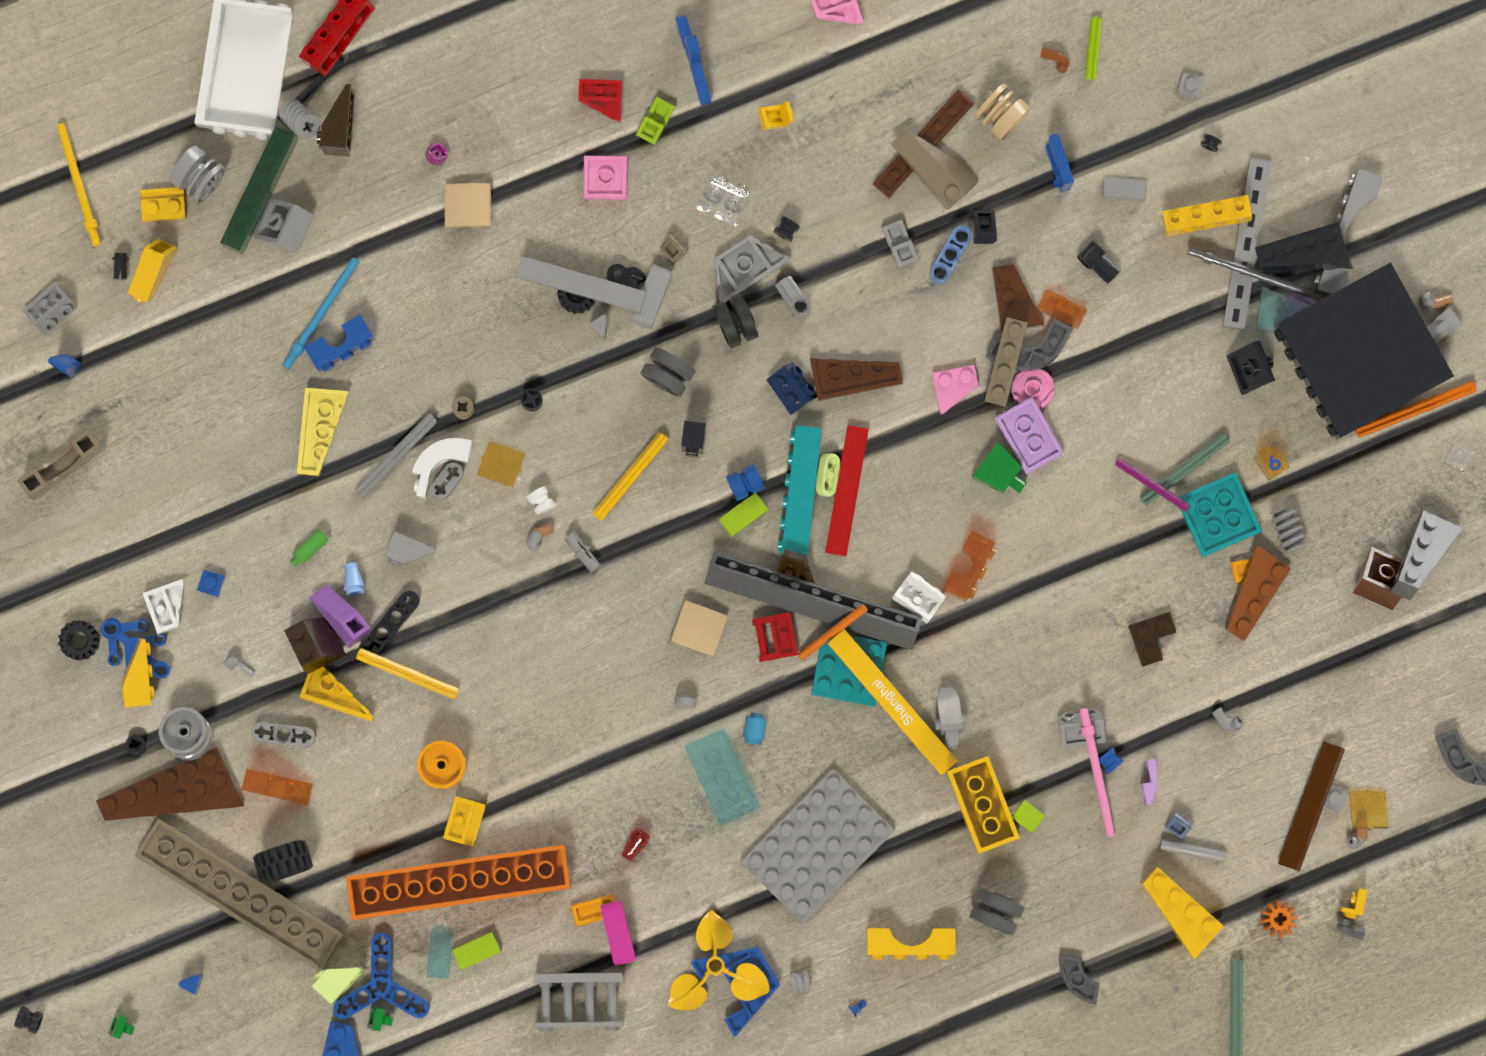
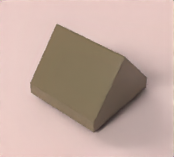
[660,235,688,264]

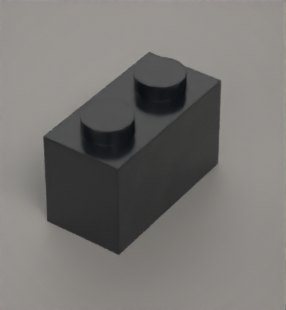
[681,421,706,457]

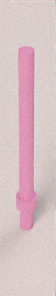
[1079,708,1115,837]

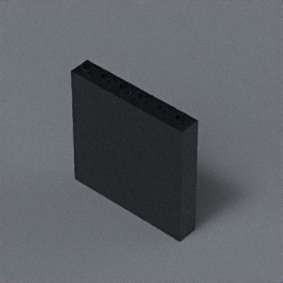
[1273,262,1454,440]

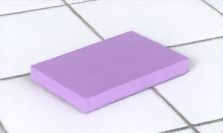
[994,397,1064,474]

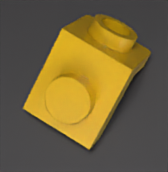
[757,101,794,130]

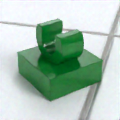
[367,1006,393,1031]
[108,1012,135,1039]

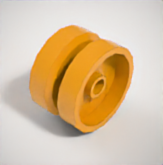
[417,741,467,790]

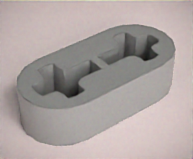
[431,463,464,500]

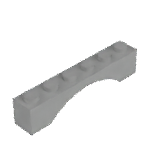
[1313,168,1383,297]

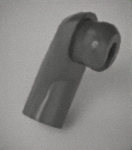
[1337,917,1365,940]

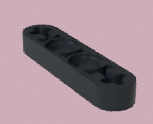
[358,591,420,655]

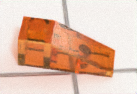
[241,769,313,805]

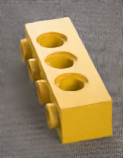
[1162,195,1252,237]

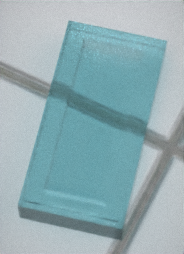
[426,933,453,979]

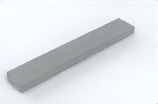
[515,256,646,313]

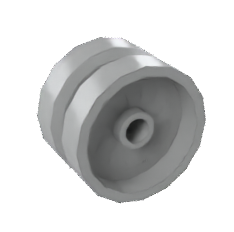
[159,707,213,761]

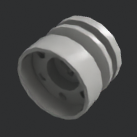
[168,145,226,204]

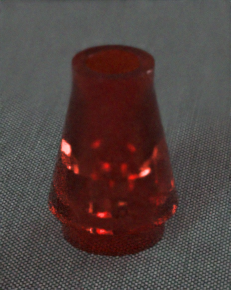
[621,828,651,862]

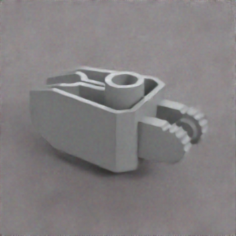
[934,687,967,751]

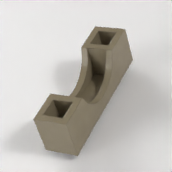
[984,317,1028,407]
[17,429,105,500]

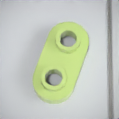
[815,453,840,497]

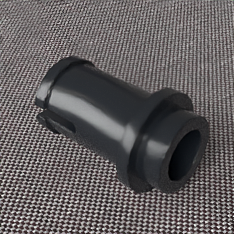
[112,253,129,280]

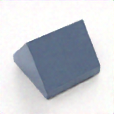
[1164,811,1193,840]

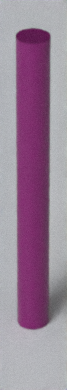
[1115,458,1191,512]

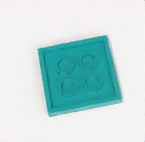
[1179,472,1262,558]
[811,631,887,707]

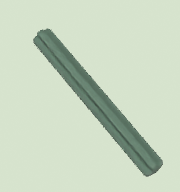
[1140,433,1230,505]
[1230,959,1243,1056]

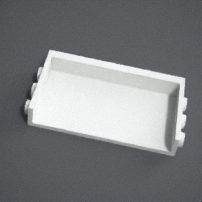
[195,0,293,140]

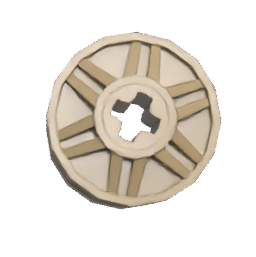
[974,84,1031,142]

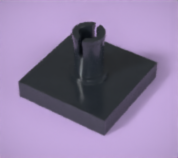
[1226,340,1275,395]

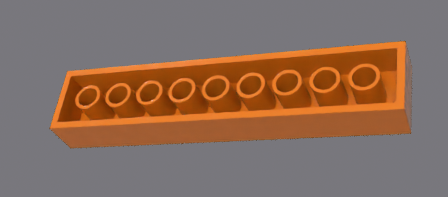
[346,845,571,920]

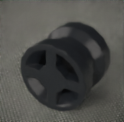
[773,216,800,242]
[521,388,543,412]

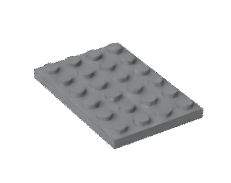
[741,769,895,924]

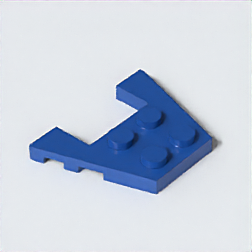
[691,947,780,1037]

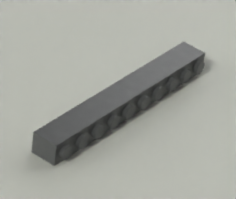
[704,551,922,650]

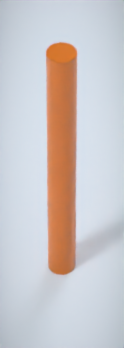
[798,604,867,660]

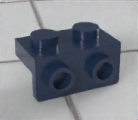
[767,362,817,415]

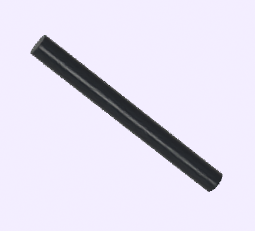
[276,59,343,123]

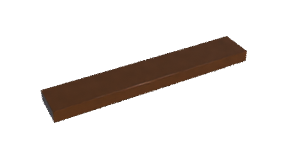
[873,89,974,199]
[1278,742,1345,872]

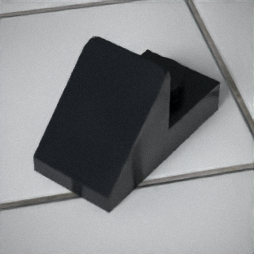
[973,210,997,244]

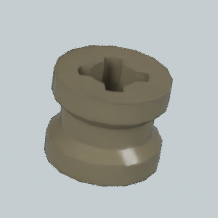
[452,396,474,420]

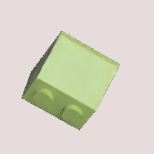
[312,967,365,1004]

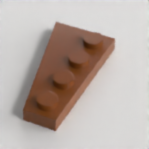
[1225,544,1291,641]

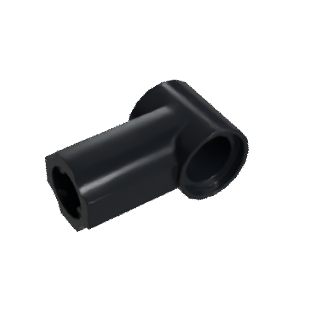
[1077,241,1121,284]

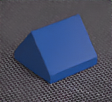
[178,974,203,995]

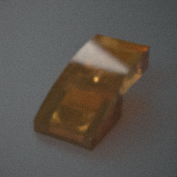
[1037,289,1087,330]

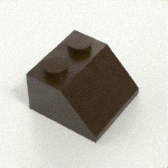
[284,617,346,675]

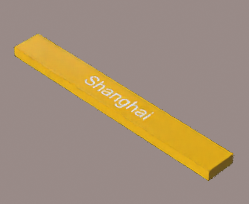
[827,629,957,776]

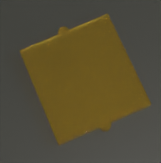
[477,441,525,488]
[1349,789,1389,831]

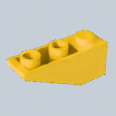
[121,638,154,708]

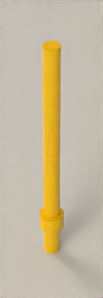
[56,123,101,247]

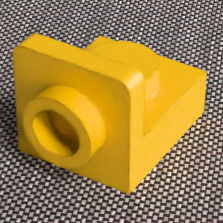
[1338,888,1368,919]

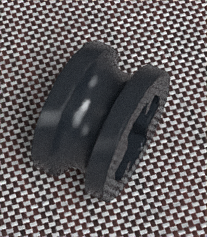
[1200,134,1222,152]
[125,735,146,755]

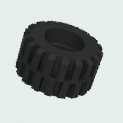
[253,840,313,884]

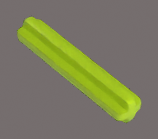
[1084,17,1102,81]

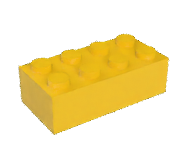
[946,756,1019,854]

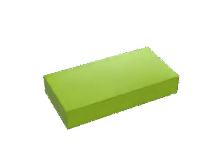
[452,932,501,970]

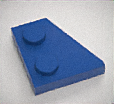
[322,1021,359,1056]

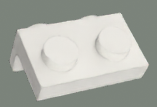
[892,572,946,623]

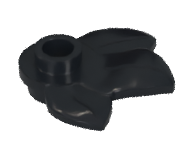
[606,264,646,289]

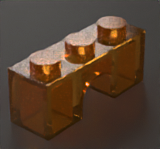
[942,531,997,602]

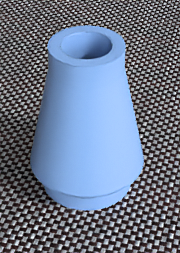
[344,563,365,596]

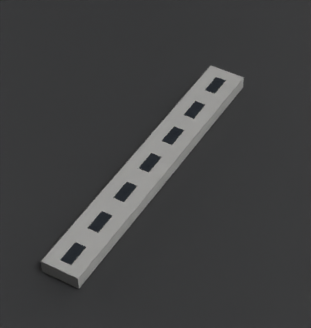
[1222,158,1272,330]

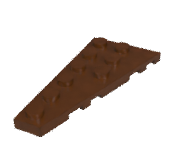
[96,747,244,821]

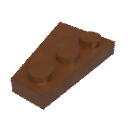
[992,264,1044,332]

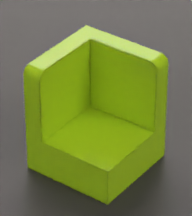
[1011,800,1045,833]

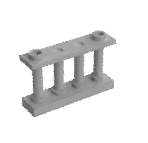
[534,972,624,1032]

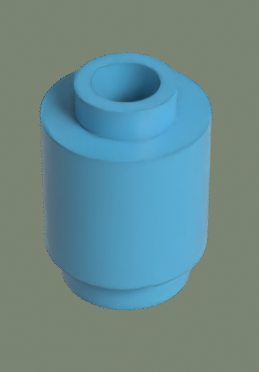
[743,713,767,745]

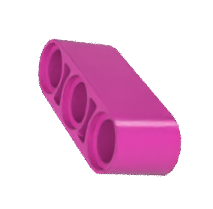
[600,900,636,966]

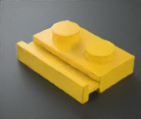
[140,187,186,222]
[443,796,486,847]

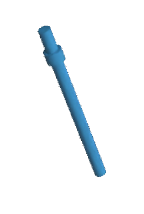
[282,257,359,370]

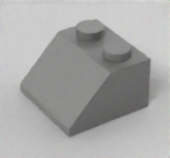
[253,198,313,254]

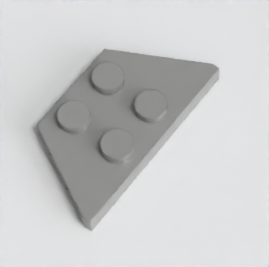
[714,235,790,303]

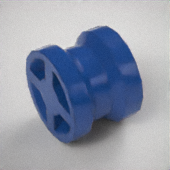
[1099,748,1124,774]

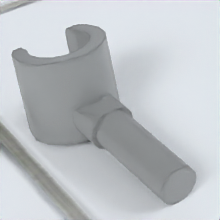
[224,656,254,677]

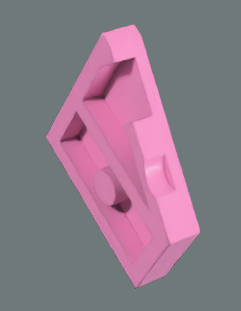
[810,0,864,25]
[932,365,979,415]

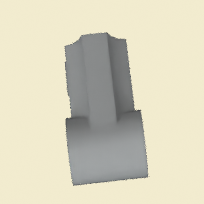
[775,276,811,319]
[1427,307,1463,344]

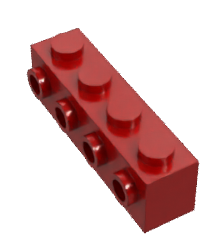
[298,0,376,77]

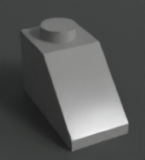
[384,531,436,567]

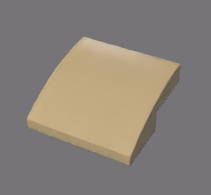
[445,183,491,228]
[669,600,728,657]

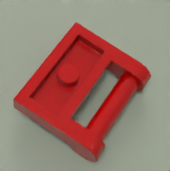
[752,612,798,662]

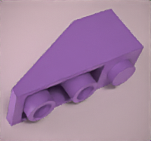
[309,585,370,648]

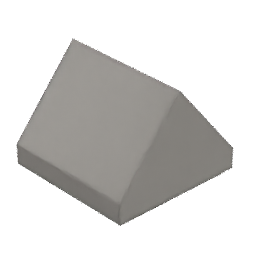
[589,314,608,339]

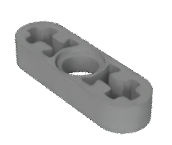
[251,722,316,747]

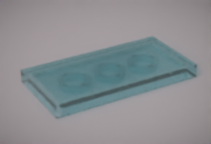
[684,728,760,826]

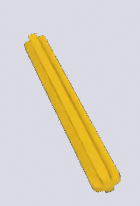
[593,432,669,521]
[356,648,459,699]

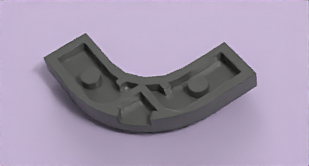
[986,319,1073,372]
[1434,729,1486,786]

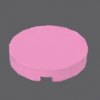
[1011,369,1054,409]

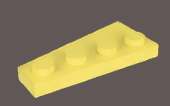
[297,388,349,476]

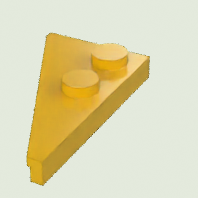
[299,667,374,722]

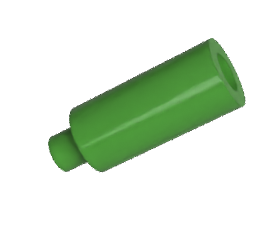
[290,529,329,567]

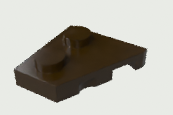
[778,549,815,583]

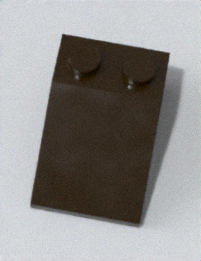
[317,84,355,156]

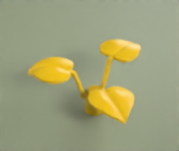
[668,911,769,1011]

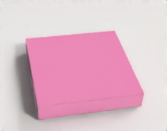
[583,156,627,200]

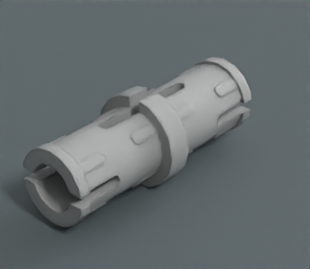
[564,531,601,574]

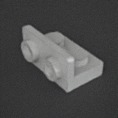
[22,282,77,335]
[1057,709,1106,748]

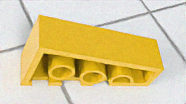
[1140,867,1224,959]

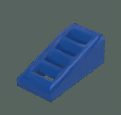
[48,354,81,378]

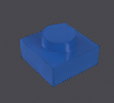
[197,570,225,597]

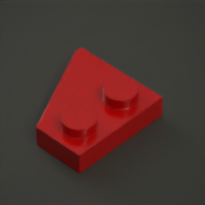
[578,79,622,123]

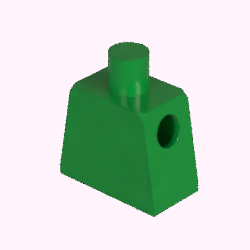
[972,443,1027,494]

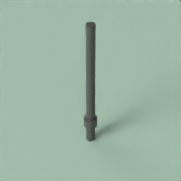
[1187,246,1312,297]

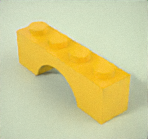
[867,928,956,959]

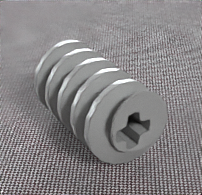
[279,99,321,139]
[1270,507,1308,555]

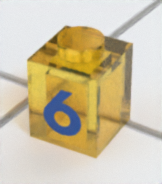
[1254,445,1290,481]

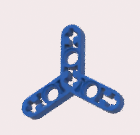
[675,14,711,106]
[333,932,430,1019]

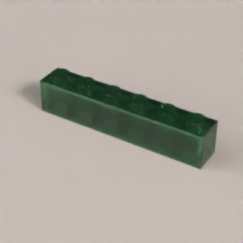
[220,126,298,256]

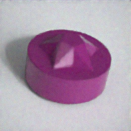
[425,143,448,165]

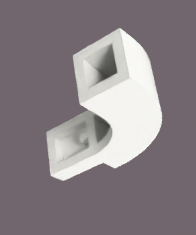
[412,438,474,499]

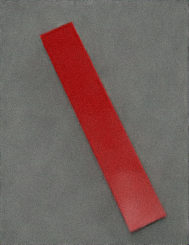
[825,425,869,557]

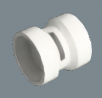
[526,486,556,516]

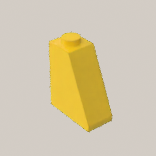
[127,238,178,302]

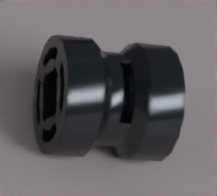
[14,1006,43,1034]

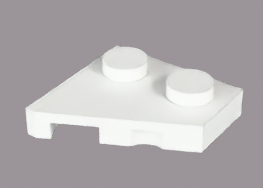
[143,579,184,635]

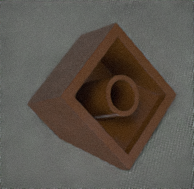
[1353,547,1402,610]

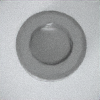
[674,696,696,709]

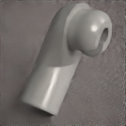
[1212,707,1244,731]

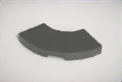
[1059,954,1100,1005]

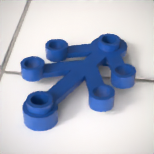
[101,618,171,679]

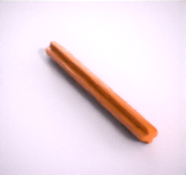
[1355,381,1477,438]

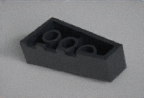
[1255,222,1353,274]

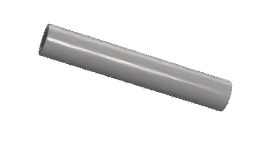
[1159,839,1226,862]

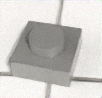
[1177,73,1203,100]
[1324,785,1349,814]

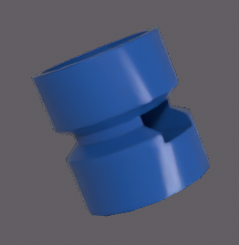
[726,464,765,502]

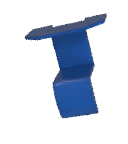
[848,1000,867,1018]

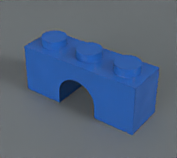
[304,314,375,373]

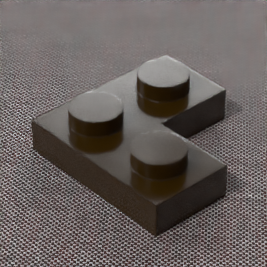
[1128,612,1176,667]

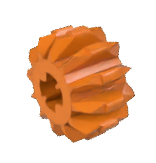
[1260,900,1298,938]

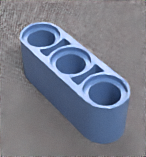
[929,226,972,285]

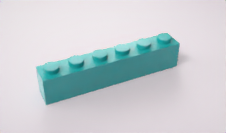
[777,425,822,558]

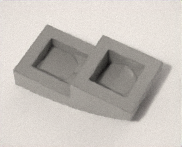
[881,219,919,268]

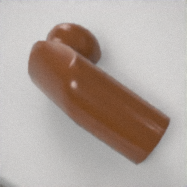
[1041,48,1070,73]

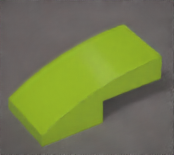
[636,97,676,145]
[719,493,768,537]

